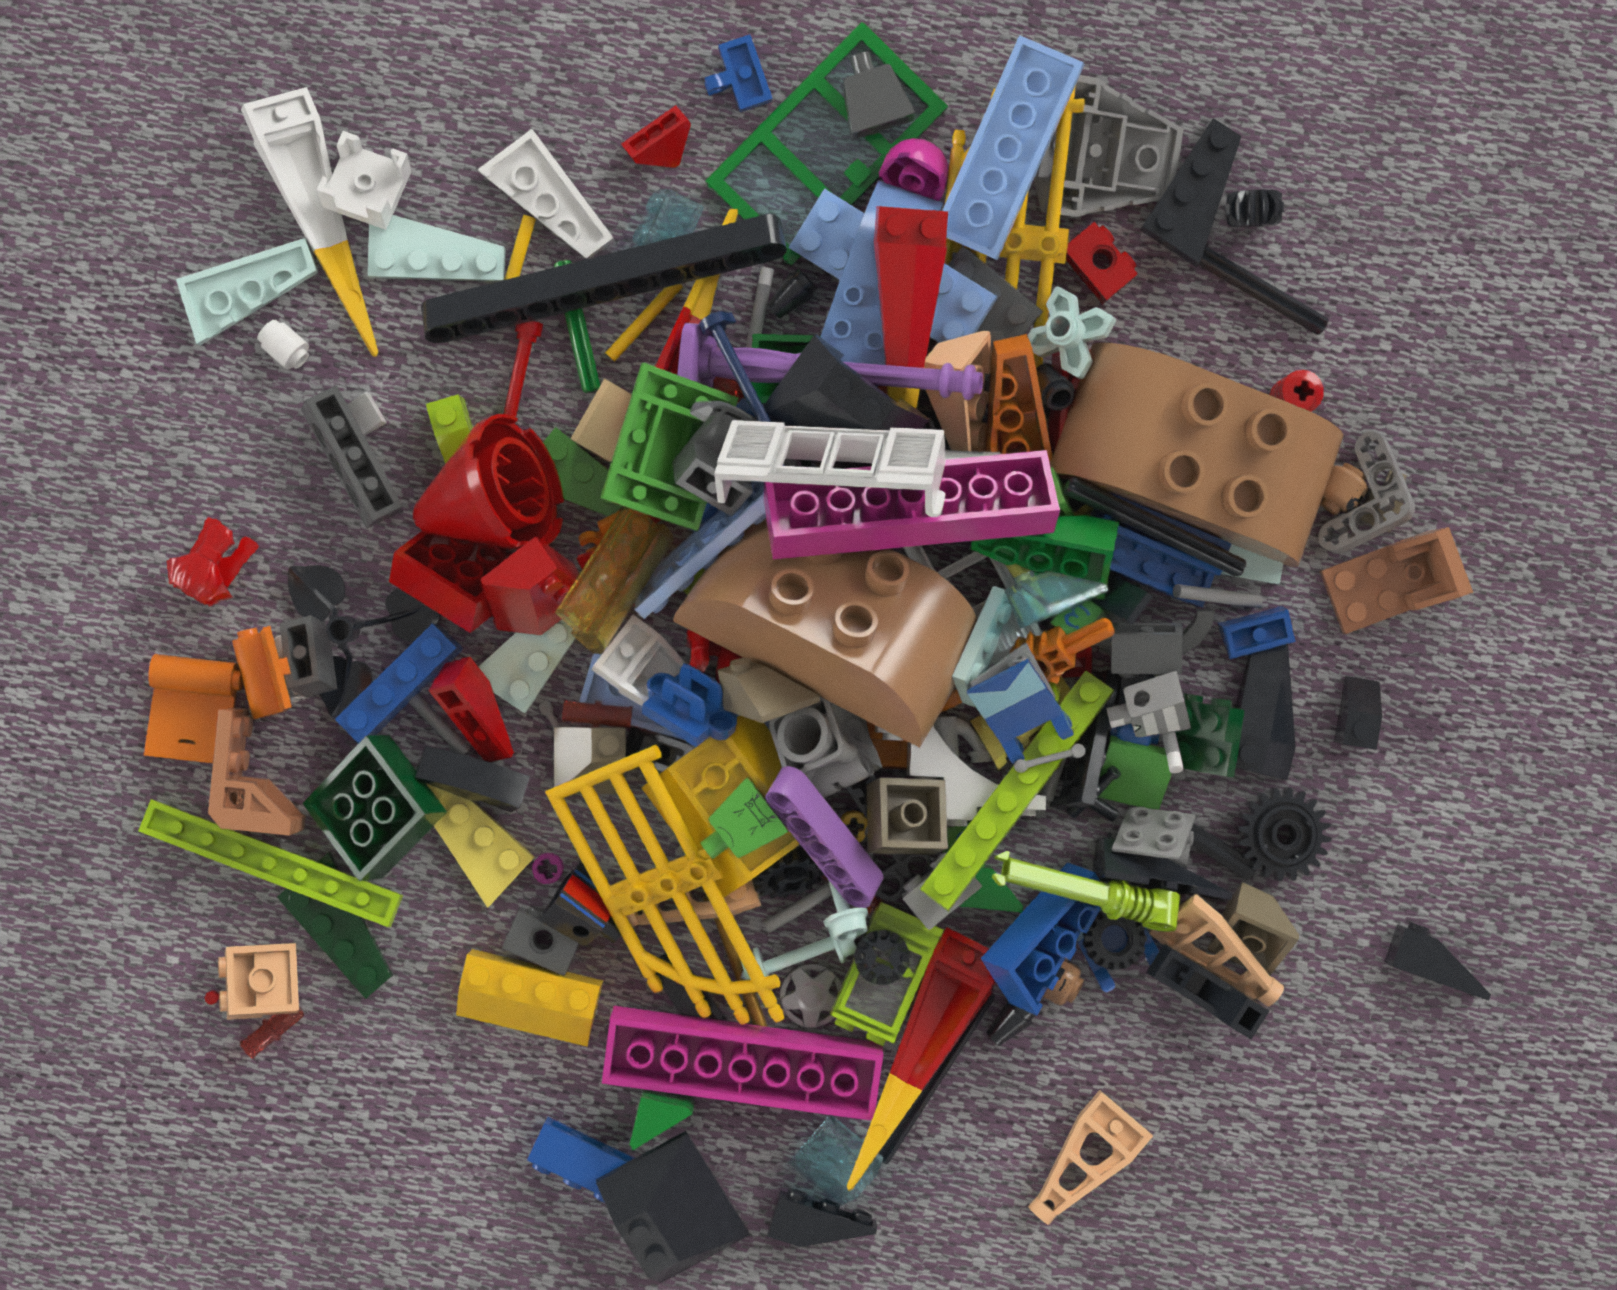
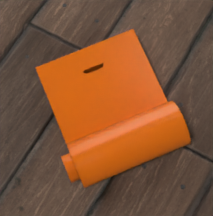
[232,626,292,720]
[144,654,243,764]

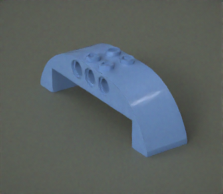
[821,181,943,388]

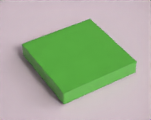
[1099,736,1172,810]

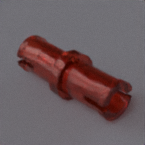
[562,700,633,728]

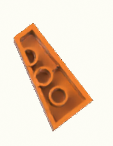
[986,334,1052,463]

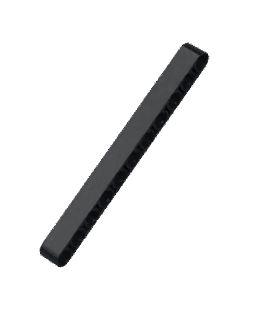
[421,214,787,343]

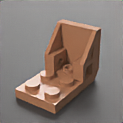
[1319,527,1473,634]
[208,708,306,836]

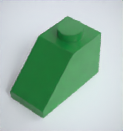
[959,864,1023,913]

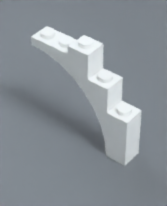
[875,725,1046,826]

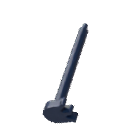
[699,311,771,422]

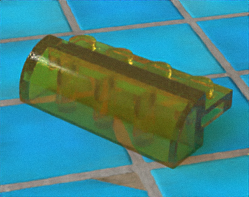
[555,506,674,654]

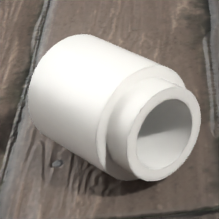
[257,320,309,370]

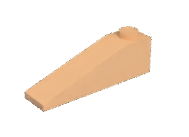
[924,331,992,452]

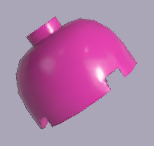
[879,138,949,201]

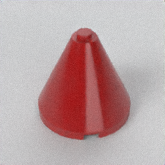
[413,414,564,550]

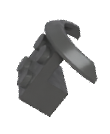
[672,401,802,517]
[1094,609,1215,678]

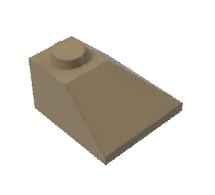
[718,658,820,723]
[554,726,626,795]
[1207,882,1300,976]

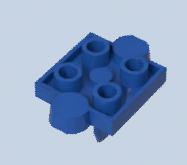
[642,663,737,747]

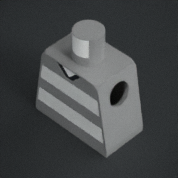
[1107,671,1191,737]

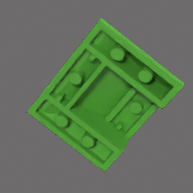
[600,363,738,531]

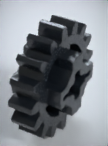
[752,846,824,899]

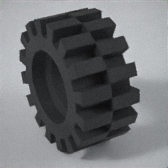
[1083,911,1147,970]

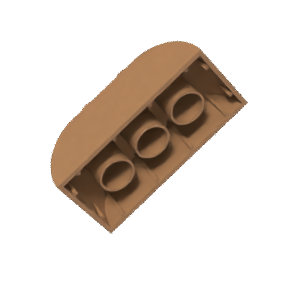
[1050,343,1344,568]
[673,518,978,748]

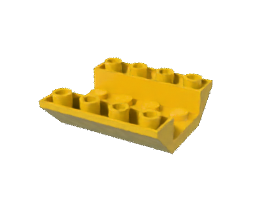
[641,715,799,897]

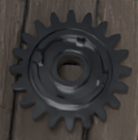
[1235,787,1332,881]

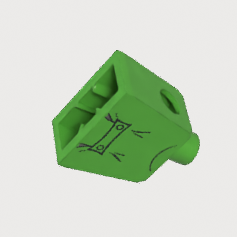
[700,777,788,859]

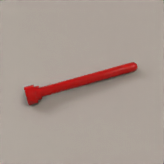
[503,321,544,424]

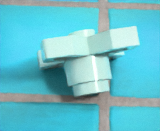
[1028,286,1116,379]

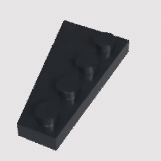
[1140,118,1242,267]
[1049,670,1119,810]

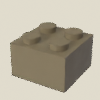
[866,778,948,855]

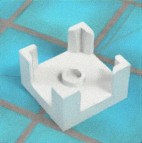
[317,131,411,230]

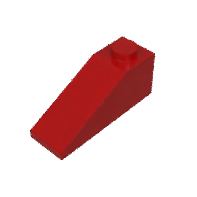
[428,656,514,762]

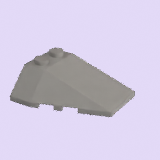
[1034,75,1184,217]

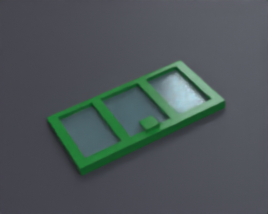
[705,22,948,267]

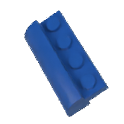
[1090,493,1231,608]

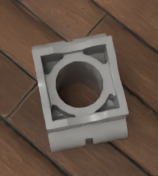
[769,697,882,798]

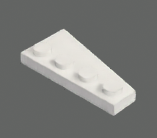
[478,129,614,259]

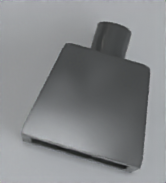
[843,52,915,141]

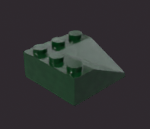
[302,735,447,881]

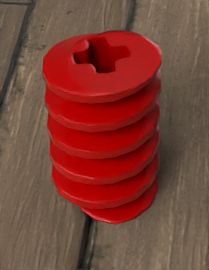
[1269,370,1324,412]

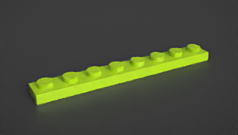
[920,671,1114,912]
[138,799,403,927]

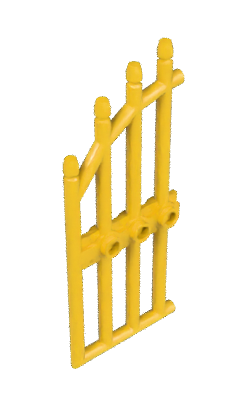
[928,85,1085,368]
[545,745,784,1025]

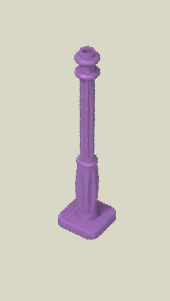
[677,323,983,400]

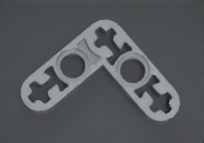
[1318,431,1415,554]

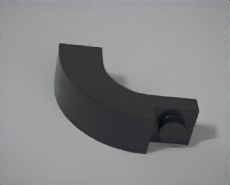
[1146,943,1269,1040]

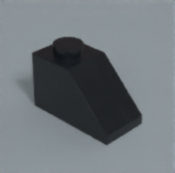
[1334,676,1382,750]

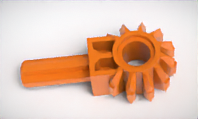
[1009,618,1115,684]

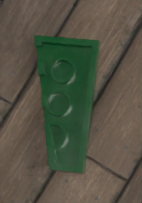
[277,852,393,999]

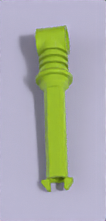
[992,851,1180,932]

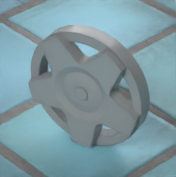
[780,963,842,1027]

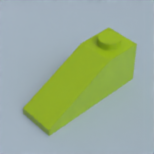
[425,394,473,464]

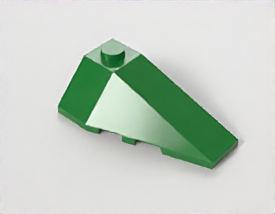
[971,515,1119,600]

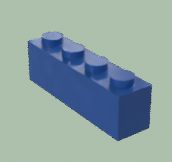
[335,623,464,744]
[527,1117,635,1203]

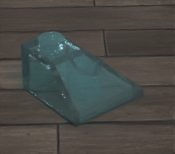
[1004,570,1108,629]
[789,1115,883,1206]

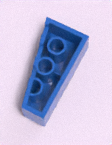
[980,862,1101,1016]

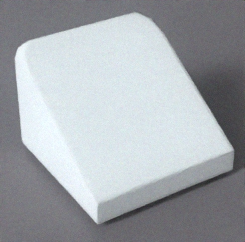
[348,392,387,436]

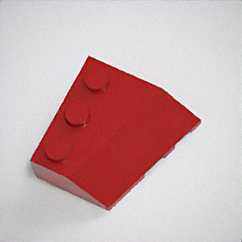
[389,531,512,633]
[480,536,594,635]

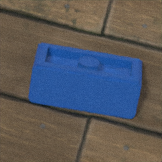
[1218,606,1296,659]

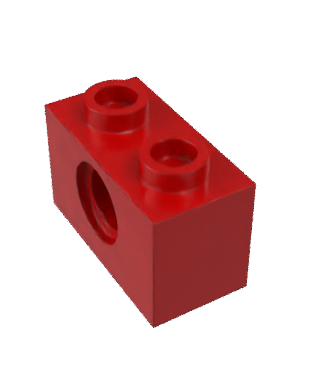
[1066,221,1138,305]

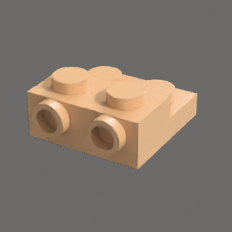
[218,943,299,1020]

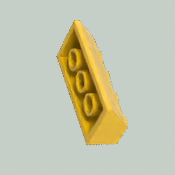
[456,949,604,1047]

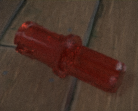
[239,1006,304,1059]

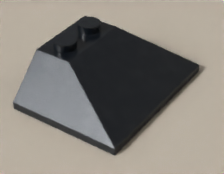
[763,334,929,469]
[596,1131,750,1283]

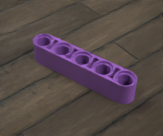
[765,766,883,908]

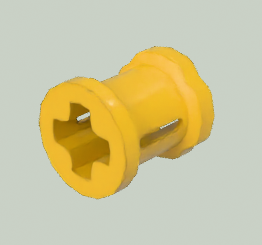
[840,810,867,842]

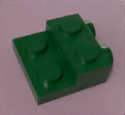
[1175,693,1245,778]

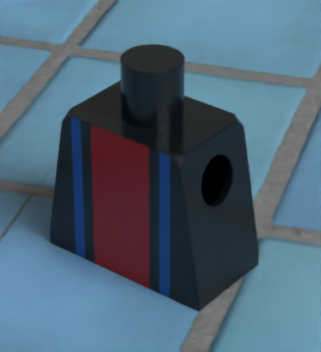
[539,861,621,945]

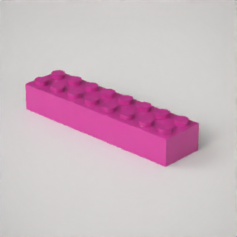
[764,450,1060,560]
[602,1006,883,1121]

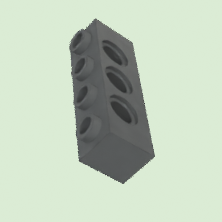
[301,385,403,529]

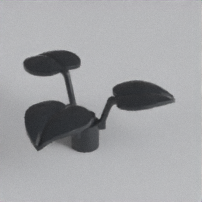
[288,565,441,717]

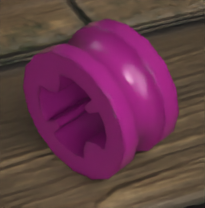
[532,853,564,884]

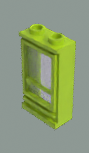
[829,902,943,1046]

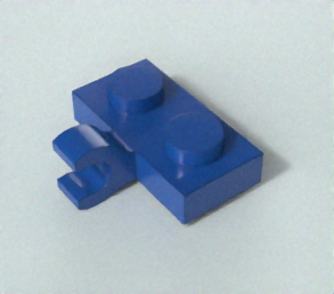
[704,34,773,112]

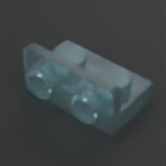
[633,189,704,248]

